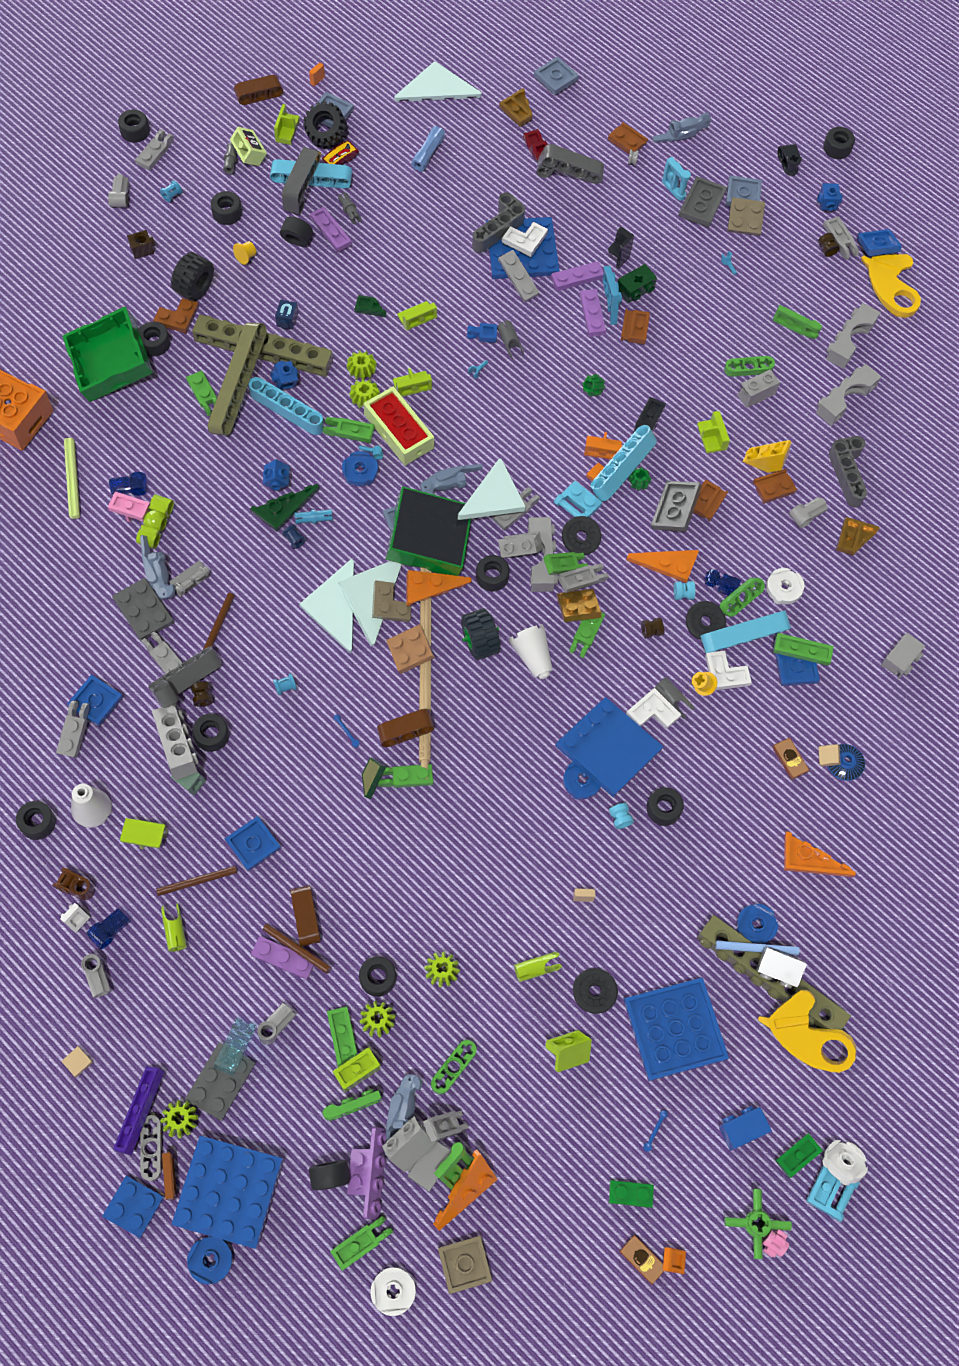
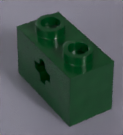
[617,264,657,303]

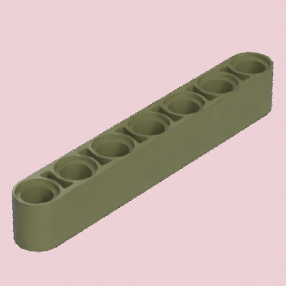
[208,322,267,435]

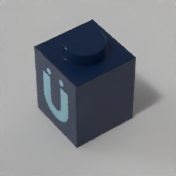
[275,299,298,330]

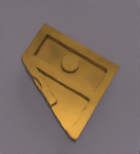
[499,88,533,127]
[836,517,880,556]

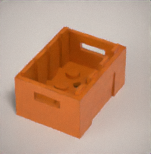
[0,369,54,451]

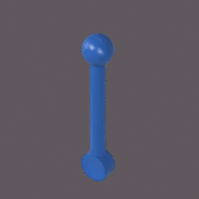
[333,714,360,748]
[643,1110,668,1152]

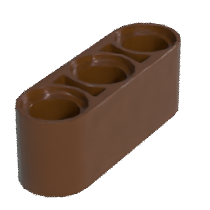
[234,74,283,105]
[377,709,434,747]
[290,885,321,947]

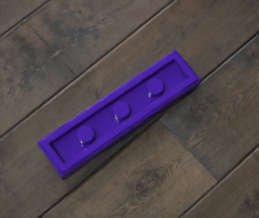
[113,1066,164,1156]

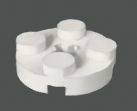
[766,568,805,604]
[822,1140,868,1185]
[371,1268,416,1316]

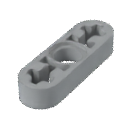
[140,1115,162,1182]

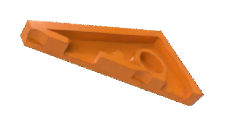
[626,550,699,583]
[406,570,471,606]
[784,831,856,877]
[433,1149,498,1231]

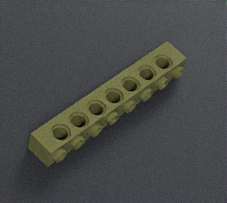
[192,314,333,378]
[697,915,851,1030]

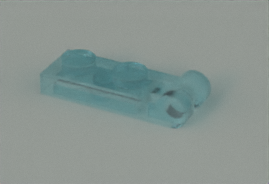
[214,1018,257,1076]

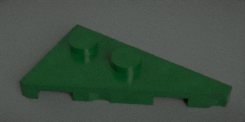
[250,484,320,532]

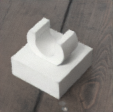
[60,903,90,933]

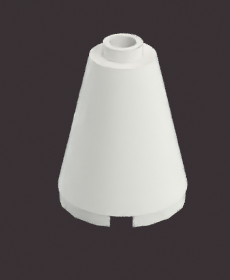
[508,624,552,680]
[71,784,112,828]

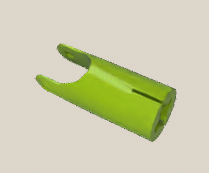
[161,903,187,952]
[514,952,562,983]

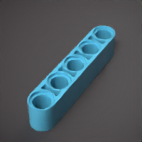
[270,159,353,189]
[249,377,324,435]
[591,425,657,501]
[700,610,791,653]

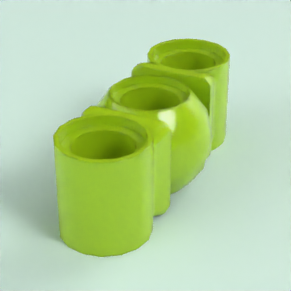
[136,494,174,549]

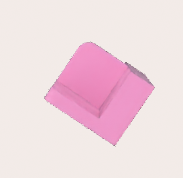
[108,492,150,522]

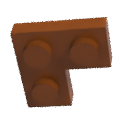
[153,298,199,334]

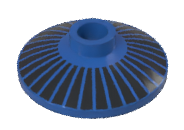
[827,744,865,781]

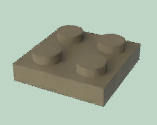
[727,197,765,236]
[438,1236,492,1294]

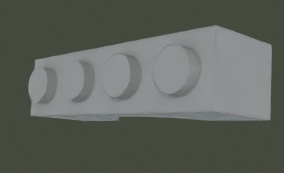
[826,303,881,369]
[816,364,882,426]
[528,517,558,592]

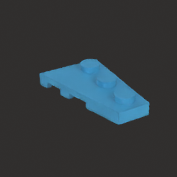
[603,266,622,325]

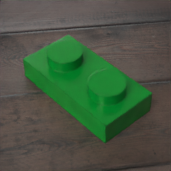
[775,1133,823,1179]
[608,1180,654,1208]

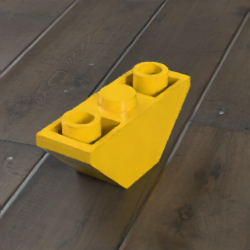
[742,440,792,473]

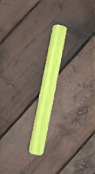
[64,438,80,519]

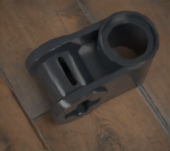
[777,144,802,176]

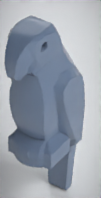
[652,112,711,143]
[420,464,483,495]
[140,535,175,600]
[385,1074,422,1155]

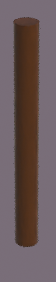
[203,593,235,649]
[156,866,237,896]
[262,923,332,974]

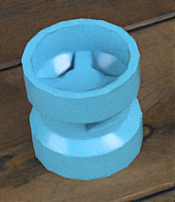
[674,581,695,600]
[609,803,634,829]

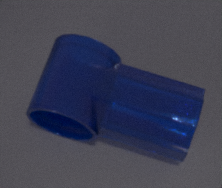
[109,472,147,496]
[86,908,130,950]

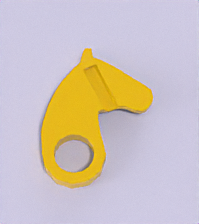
[861,254,921,318]
[758,989,857,1073]

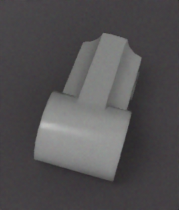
[108,174,129,208]
[789,497,828,528]
[81,954,111,998]
[257,1003,296,1045]

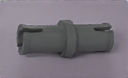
[223,142,237,175]
[338,192,361,224]

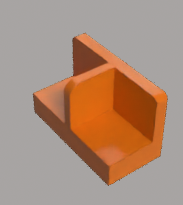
[584,432,622,460]

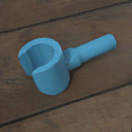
[721,251,737,275]
[468,360,488,379]
[359,445,383,460]

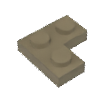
[372,580,411,623]

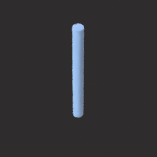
[715,941,799,955]

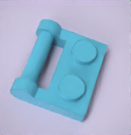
[662,157,691,201]
[554,481,602,518]
[806,1165,860,1222]

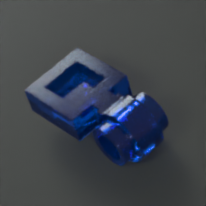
[704,569,741,596]

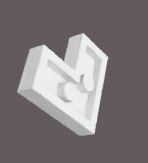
[502,222,548,257]
[705,651,752,690]
[626,688,681,729]

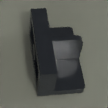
[608,227,634,269]
[633,397,666,433]

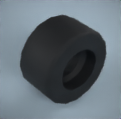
[118,109,150,143]
[823,126,855,159]
[211,191,242,225]
[279,216,313,247]
[139,321,170,357]
[476,555,510,592]
[192,713,229,752]
[647,787,684,826]
[15,801,56,840]
[359,956,396,997]
[309,1160,350,1191]

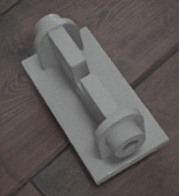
[170,560,210,597]

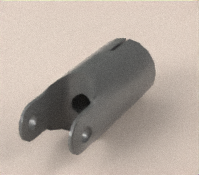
[497,320,524,359]
[655,677,695,719]

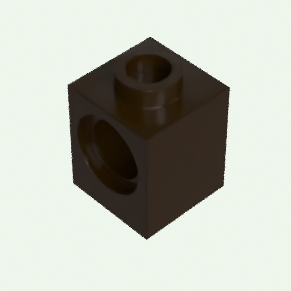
[127,230,155,259]

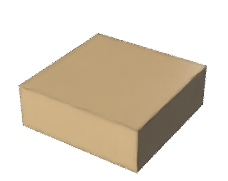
[819,744,841,767]
[573,888,595,902]
[61,1046,93,1078]

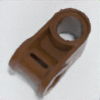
[52,867,95,900]

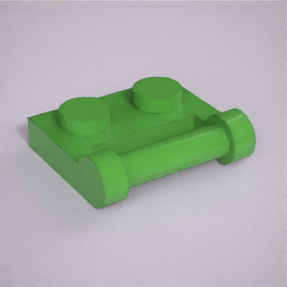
[434,1142,474,1190]

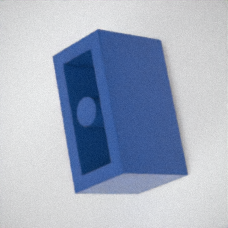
[719,1106,772,1151]

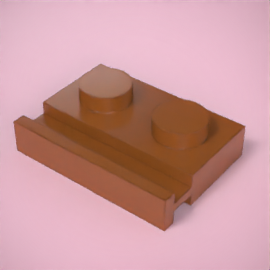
[608,122,648,154]
[620,309,650,344]
[753,469,797,504]
[693,479,728,521]

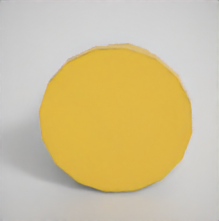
[233,241,256,265]
[692,672,718,696]

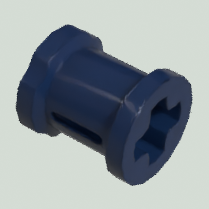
[282,524,306,549]

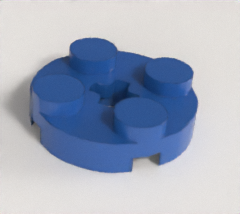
[342,451,378,486]
[563,762,601,800]
[736,904,778,944]
[187,1237,233,1285]

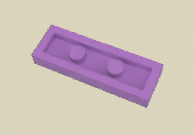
[310,207,352,252]
[551,261,603,291]
[579,289,606,337]
[251,936,314,981]

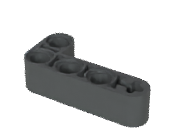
[536,144,604,184]
[282,147,321,215]
[472,192,525,252]
[829,436,867,508]
[148,647,222,708]

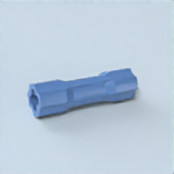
[411,126,445,172]

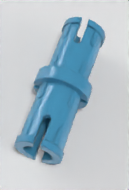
[295,509,333,524]

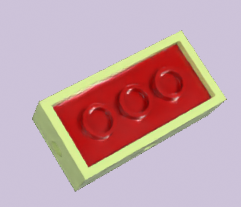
[364,386,434,466]

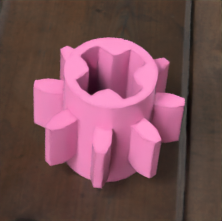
[762,1229,789,1258]

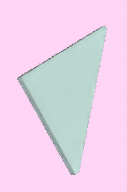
[394,61,482,102]
[458,459,525,520]
[299,559,354,653]
[338,561,401,646]

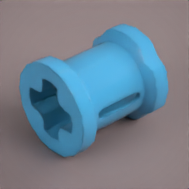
[160,180,182,202]
[273,674,297,696]

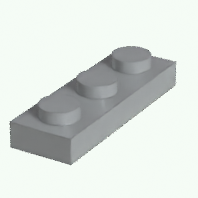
[498,250,539,303]

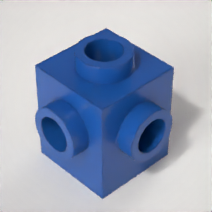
[817,183,843,211]
[271,361,298,390]
[263,459,290,491]

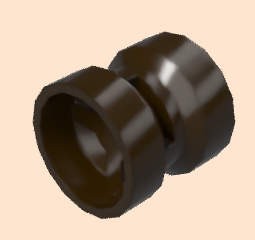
[818,233,840,257]
[641,617,665,639]
[191,682,213,707]

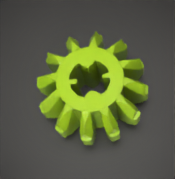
[347,350,377,380]
[349,379,380,409]
[424,952,460,988]
[360,1001,395,1038]
[160,1100,198,1139]

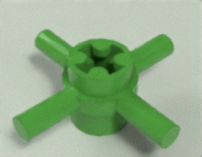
[724,1189,792,1259]

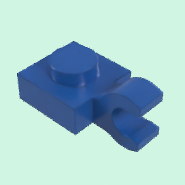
[467,323,497,343]

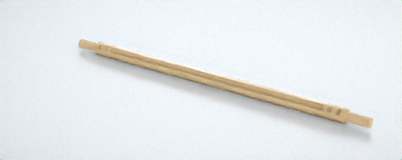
[419,567,431,779]

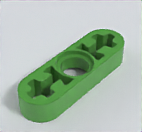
[724,356,775,377]
[720,577,765,617]
[431,1040,477,1095]

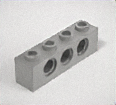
[152,704,199,780]

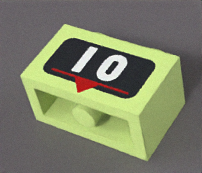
[230,127,267,166]

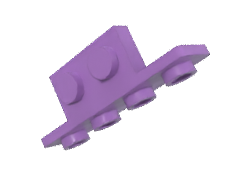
[347,1127,386,1220]

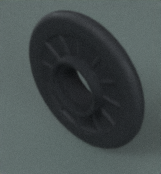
[562,516,602,556]
[686,601,726,640]
[573,968,618,1014]

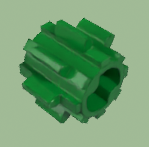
[582,374,605,396]
[628,467,652,491]

